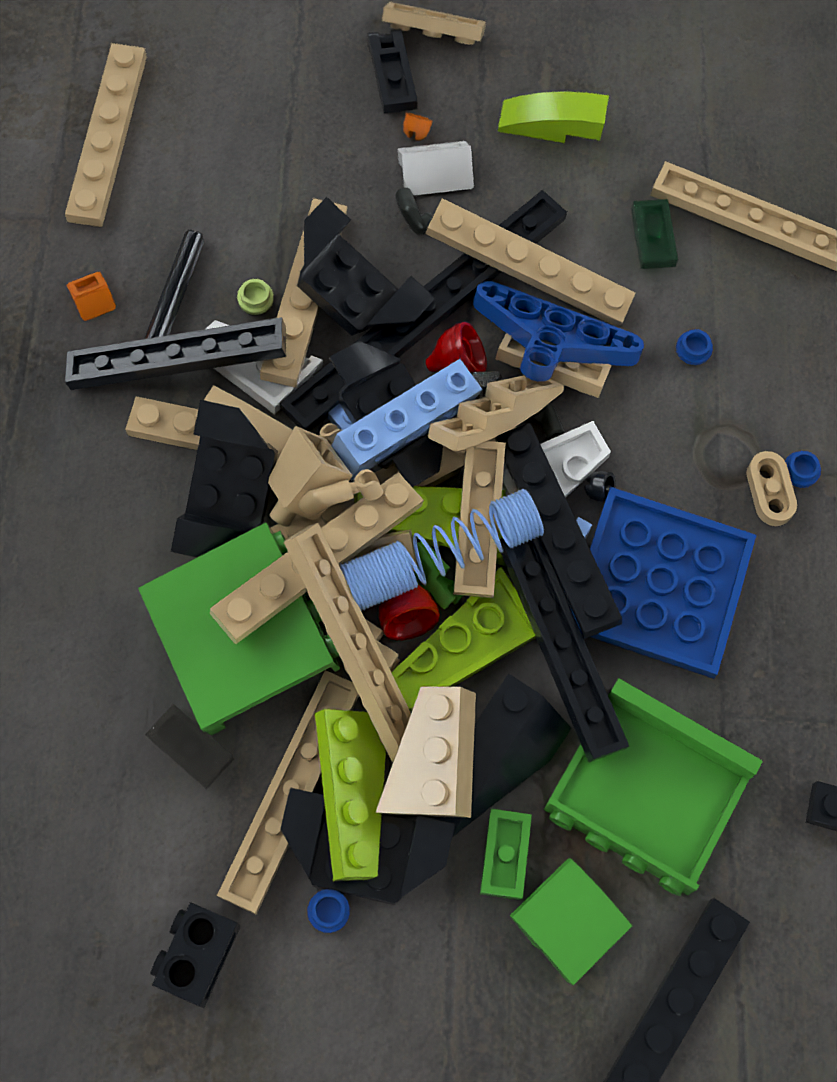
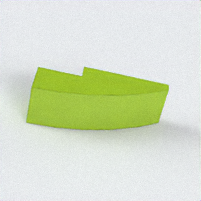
[498,92,609,143]

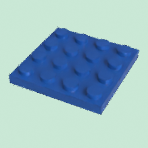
[570,487,756,679]

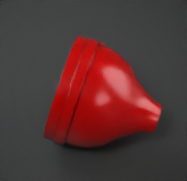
[425,322,487,377]
[379,585,440,640]

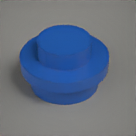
[676,329,713,365]
[785,451,821,488]
[307,889,350,933]

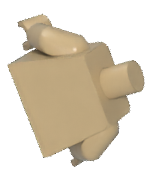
[268,423,383,527]

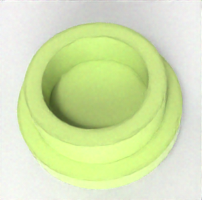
[237,279,274,315]

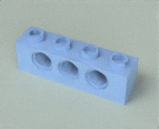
[331,359,482,481]

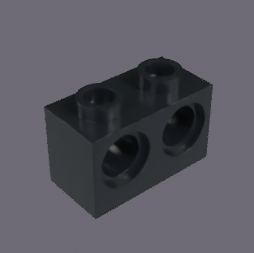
[150,902,241,1008]

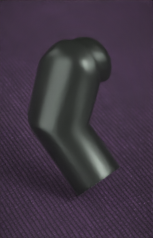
[395,187,433,235]
[528,403,564,440]

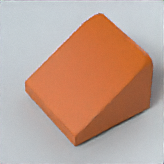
[67,272,116,321]

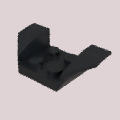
[297,197,435,336]
[329,341,443,488]
[171,399,278,557]
[280,788,455,905]

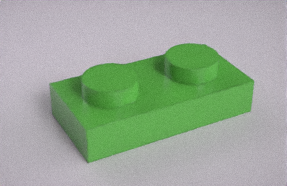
[480,809,532,900]

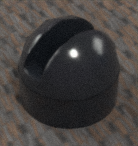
[584,471,616,502]

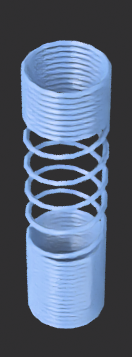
[340,489,544,611]

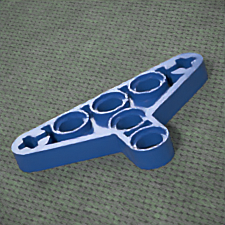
[473,281,644,382]

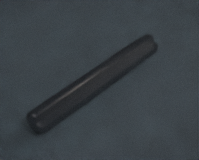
[144,229,204,339]

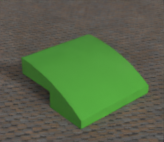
[509,858,632,985]

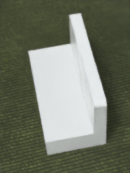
[397,141,474,196]

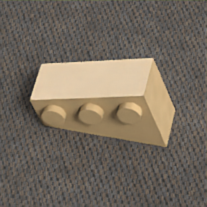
[375,687,476,818]

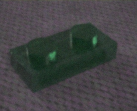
[631,199,678,269]

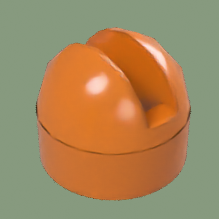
[403,113,432,141]

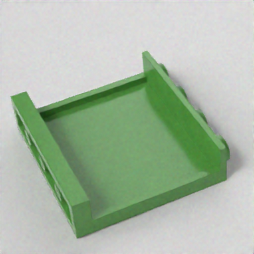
[138,523,340,735]
[543,678,763,896]

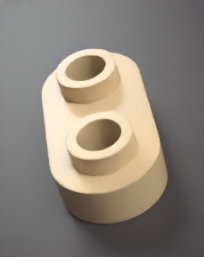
[746,451,797,526]

